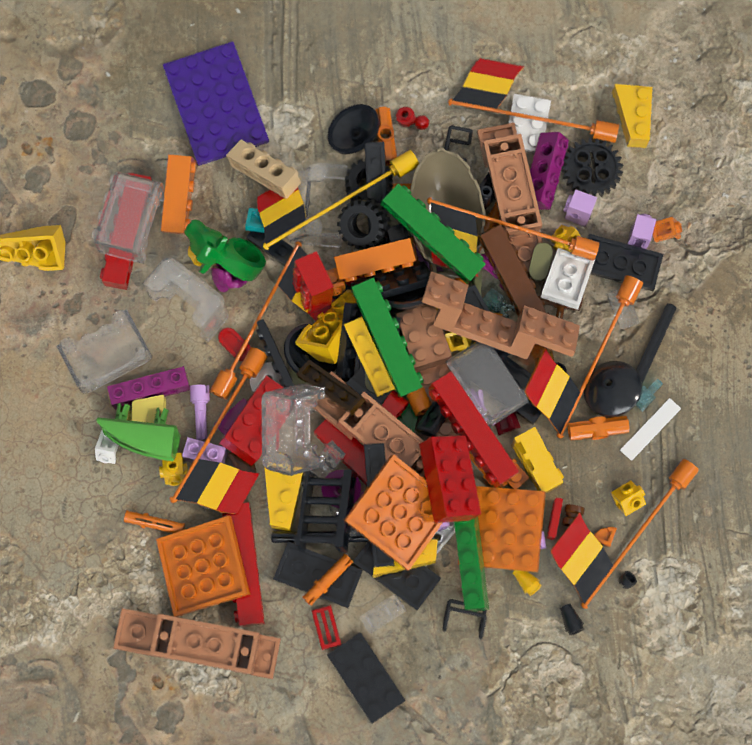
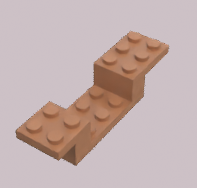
[477,123,542,274]
[422,271,580,359]
[396,304,472,454]
[306,371,426,480]
[113,608,281,679]

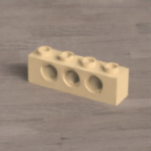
[226,140,301,199]

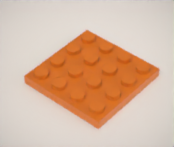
[344,455,442,570]
[458,486,546,573]
[156,516,250,617]

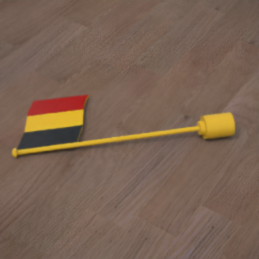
[257,150,419,250]

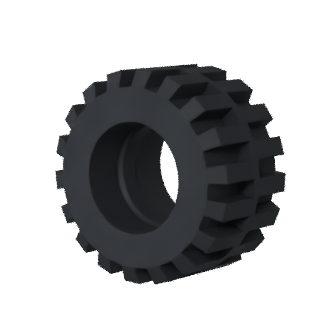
[345,159,393,202]
[337,198,391,249]

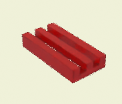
[546,497,563,540]
[311,605,341,650]

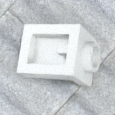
[95,430,119,464]

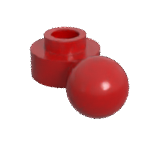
[396,107,429,130]

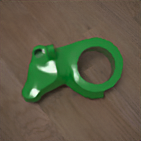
[184,219,266,281]

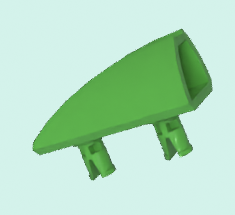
[96,403,180,461]

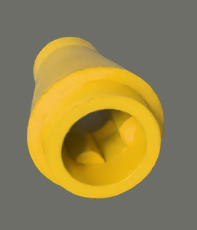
[512,571,542,596]

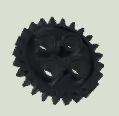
[561,137,623,197]

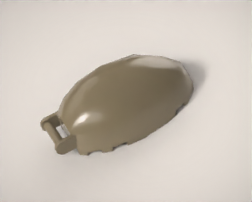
[410,148,485,278]

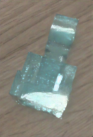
[483,288,516,319]
[636,379,663,412]

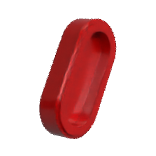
[218,328,251,361]

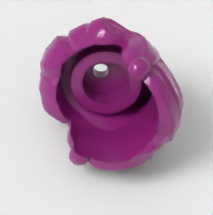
[211,264,247,292]

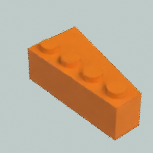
[161,154,196,235]
[334,237,418,282]

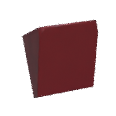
[492,410,521,436]

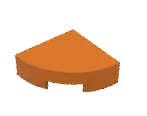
[594,527,617,547]

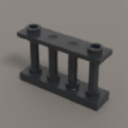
[294,469,357,553]

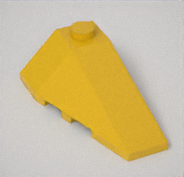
[0,225,66,271]
[295,289,357,364]

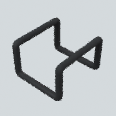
[444,125,473,163]
[442,599,487,639]

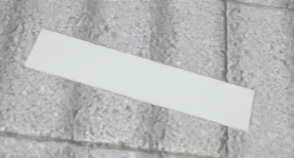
[620,398,681,461]

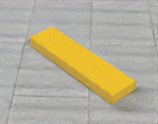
[344,317,395,397]

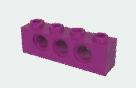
[530,132,569,210]
[107,366,190,410]

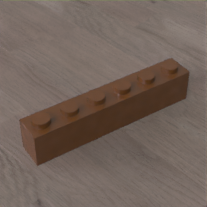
[478,224,549,317]

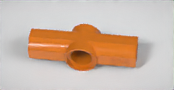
[374,106,397,166]
[568,416,629,441]

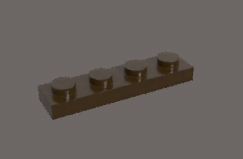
[296,360,365,415]

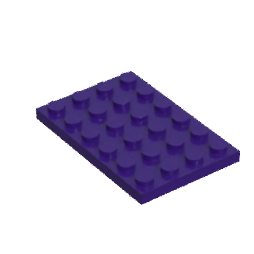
[163,41,270,166]

